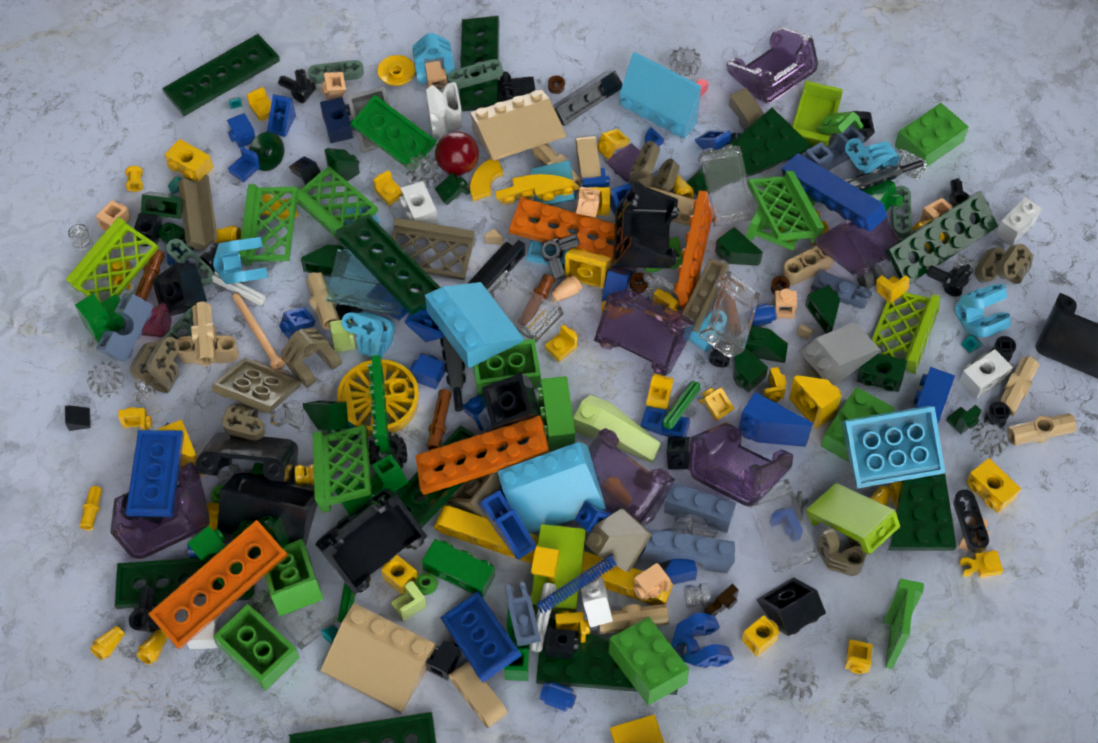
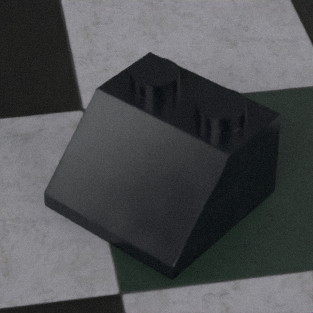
[152,263,207,318]
[482,373,540,429]
[757,578,826,636]

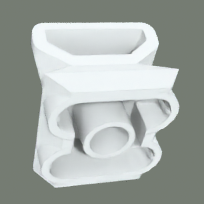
[426,82,462,139]

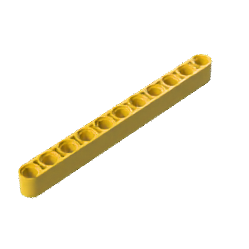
[434,505,673,605]

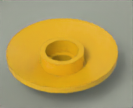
[377,55,416,86]

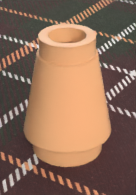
[550,275,582,303]

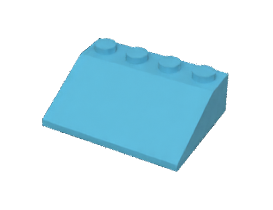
[620,52,701,139]
[425,282,524,369]
[841,406,946,488]
[498,442,606,534]

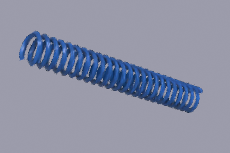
[537,554,617,613]

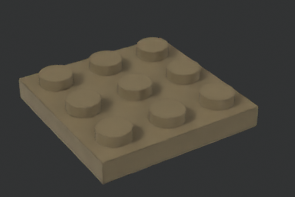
[212,358,301,414]

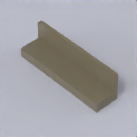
[178,175,217,251]
[678,259,729,337]

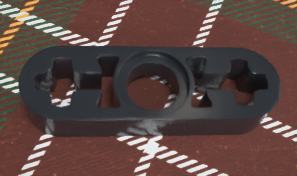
[953,489,989,553]

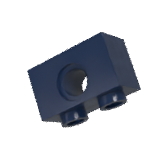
[320,97,355,144]

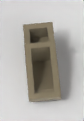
[729,88,764,130]

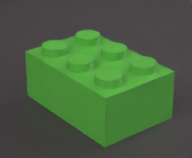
[895,103,969,170]
[473,339,541,396]
[537,376,575,452]
[821,387,894,463]
[259,539,324,616]
[213,604,300,691]
[609,617,689,705]

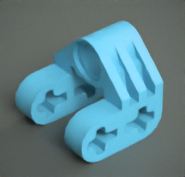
[412,33,455,84]
[845,138,900,174]
[213,237,268,284]
[955,284,1011,337]
[342,312,396,359]

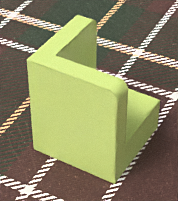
[330,319,356,353]
[391,581,426,622]

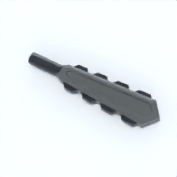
[844,159,924,191]
[440,336,466,412]

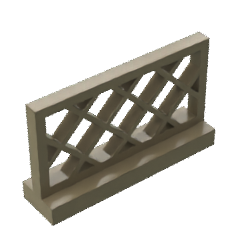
[385,218,476,280]

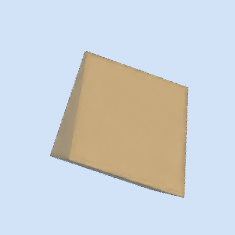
[484,229,503,245]
[797,324,815,340]

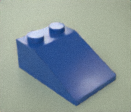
[738,392,813,447]

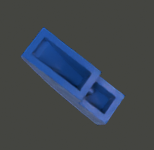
[478,490,536,560]

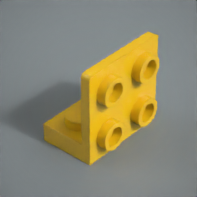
[610,715,669,743]

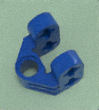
[671,613,734,668]

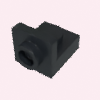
[289,156,321,185]
[667,437,690,470]

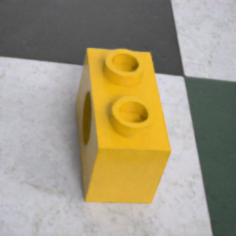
[164,139,214,183]
[966,458,1022,513]

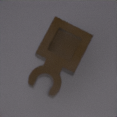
[704,583,739,616]

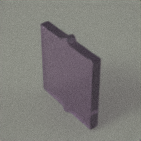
[606,143,640,182]

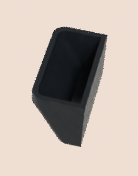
[217,473,317,546]

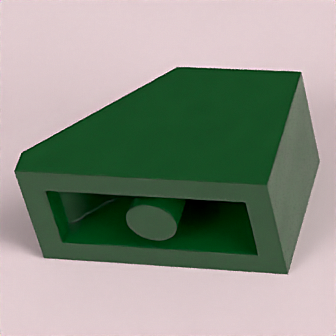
[324,148,360,182]
[141,191,182,219]
[715,227,763,266]
[301,244,350,279]
[805,285,840,334]
[745,325,788,363]
[733,340,768,393]
[302,400,349,434]

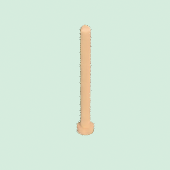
[232,293,286,370]

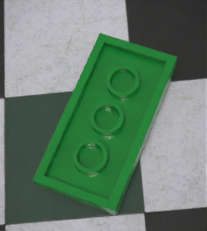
[350,95,437,173]
[368,355,390,454]

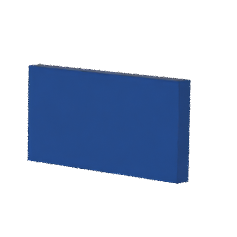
[126,430,184,517]
[440,591,522,683]

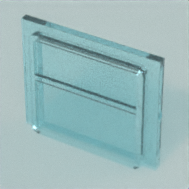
[326,249,407,315]

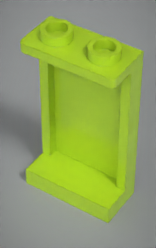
[792,81,843,147]
[806,483,900,555]
[531,524,587,614]

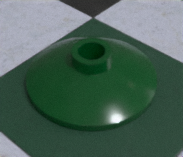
[249,132,285,171]

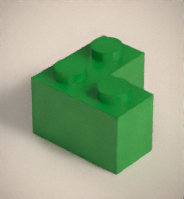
[75,294,125,343]

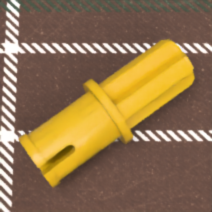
[79,486,103,530]

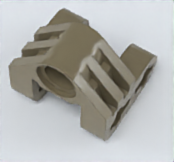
[629,141,680,192]
[975,244,1034,284]
[281,328,342,388]
[130,337,179,393]
[222,403,265,441]
[817,527,867,576]

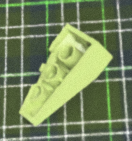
[573,395,661,463]

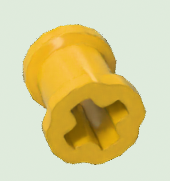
[125,166,143,192]

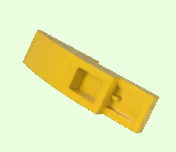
[495,174,579,205]

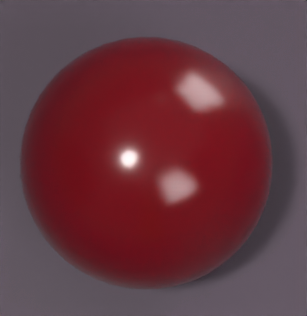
[435,131,479,176]

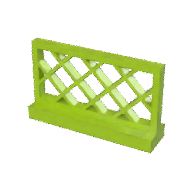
[65,217,159,303]
[872,292,941,374]

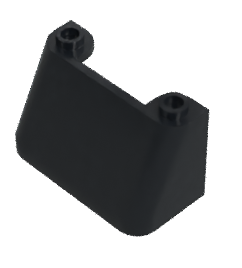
[613,183,679,269]
[1035,293,1098,379]
[195,432,299,484]
[315,489,428,594]

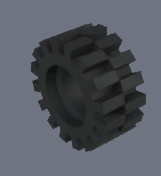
[368,432,408,469]

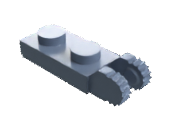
[811,269,872,308]
[505,581,541,647]

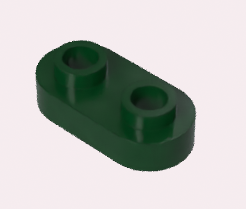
[158,223,194,250]

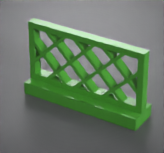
[291,166,379,246]
[747,171,825,243]
[746,176,815,250]
[239,184,298,265]
[313,425,371,513]
[883,578,924,669]

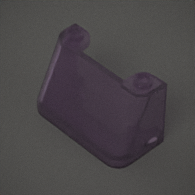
[726,26,818,104]
[814,217,900,277]
[594,290,696,376]
[688,422,793,507]
[588,428,675,526]
[110,462,210,559]

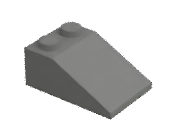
[347,86,390,153]
[799,322,881,386]

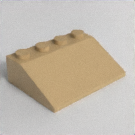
[470,90,566,161]
[321,603,436,713]

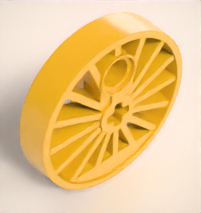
[337,359,419,436]

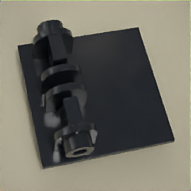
[498,71,535,102]

